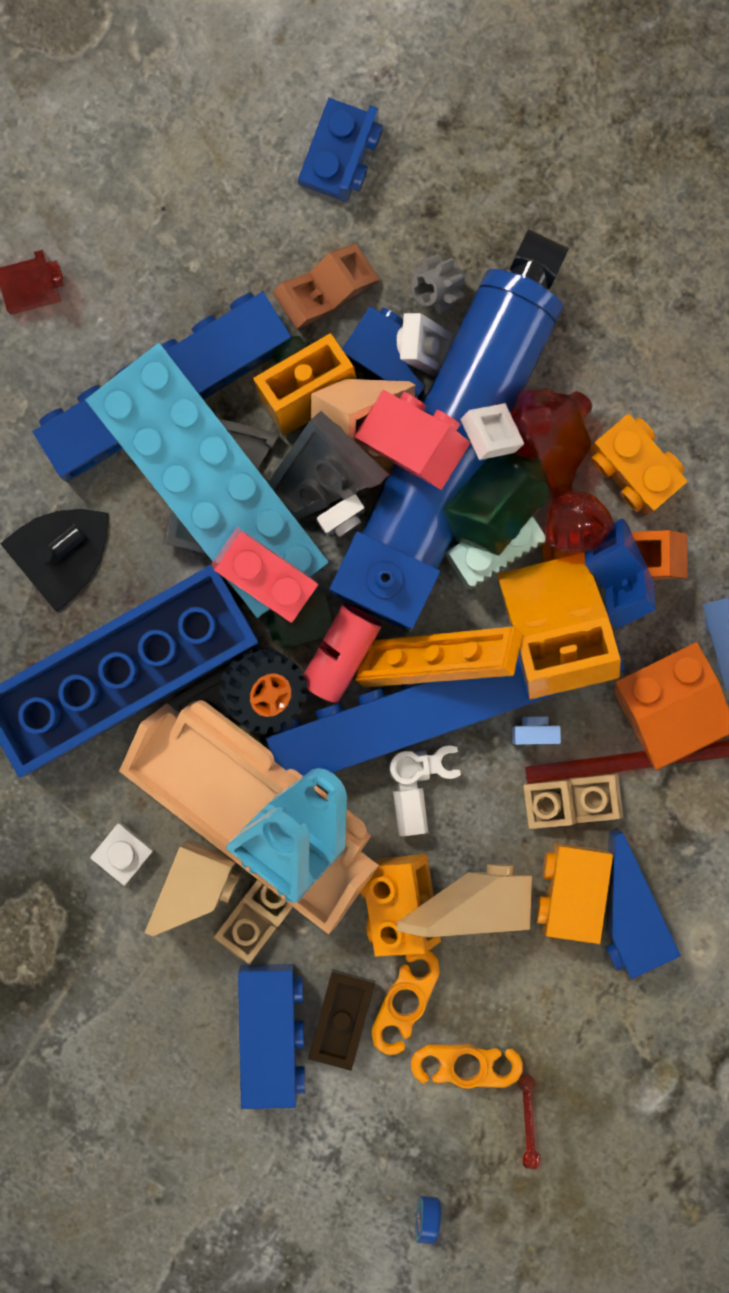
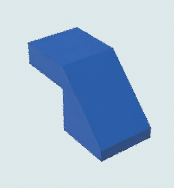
[584,518,656,630]

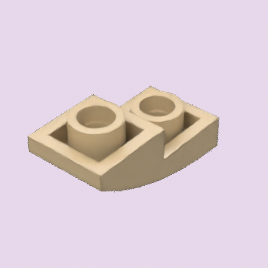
[523,773,623,829]
[213,879,292,965]

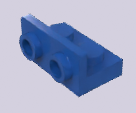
[298,97,384,203]

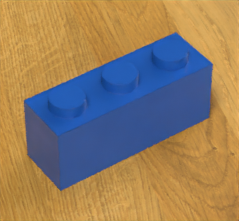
[238,964,305,1109]

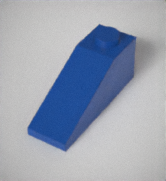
[605,829,681,979]

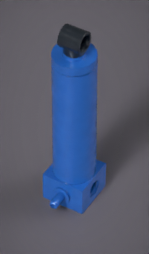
[329,229,569,633]

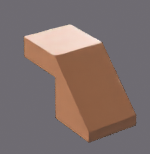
[272,243,380,329]

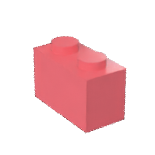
[354,390,471,490]
[211,527,319,623]

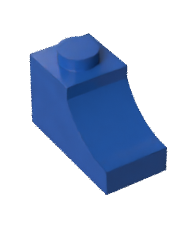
[342,306,426,400]

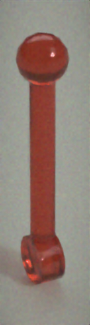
[518,1075,541,1170]

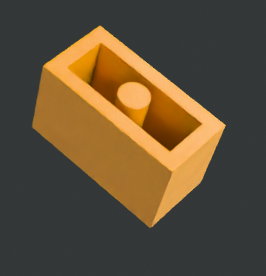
[253,333,356,436]
[536,842,613,944]

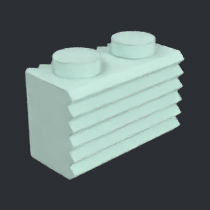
[445,503,546,590]

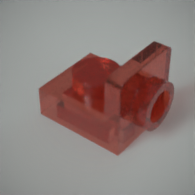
[0,249,65,315]

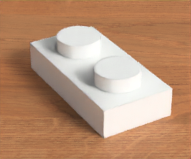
[397,313,453,377]

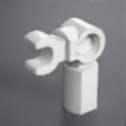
[387,745,461,836]

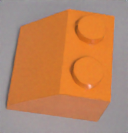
[614,642,729,771]

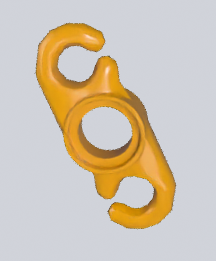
[371,951,440,1055]
[411,1044,523,1089]

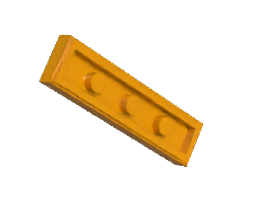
[355,626,523,687]

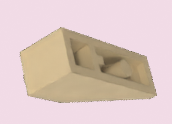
[397,863,532,937]

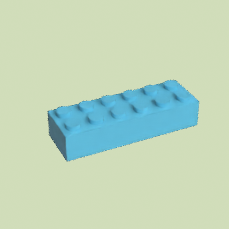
[85,343,329,618]

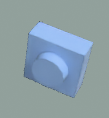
[511,716,561,745]

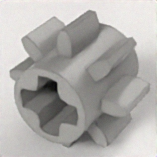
[411,254,465,314]

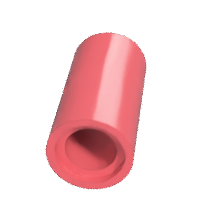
[302,603,382,703]

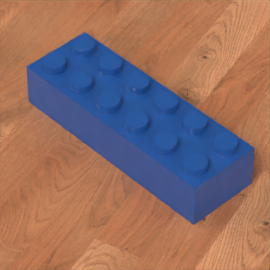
[0,565,261,778]

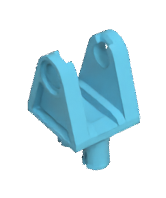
[226,768,347,904]

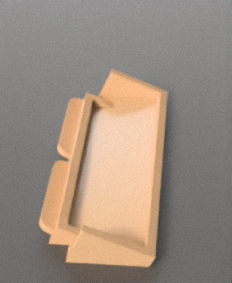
[119,700,379,935]

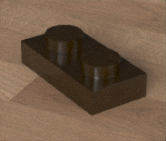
[308,969,375,1071]

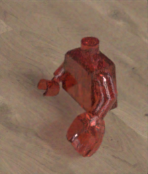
[506,388,614,553]

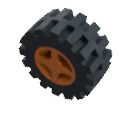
[219,646,307,734]

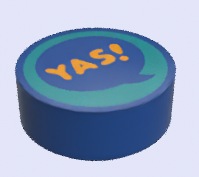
[415,1196,441,1244]

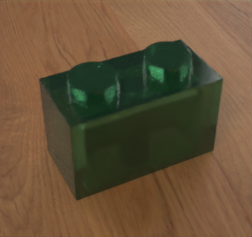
[444,453,551,556]

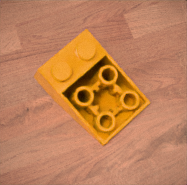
[497,552,621,700]

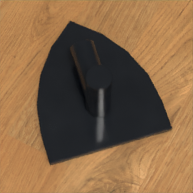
[0,509,108,612]

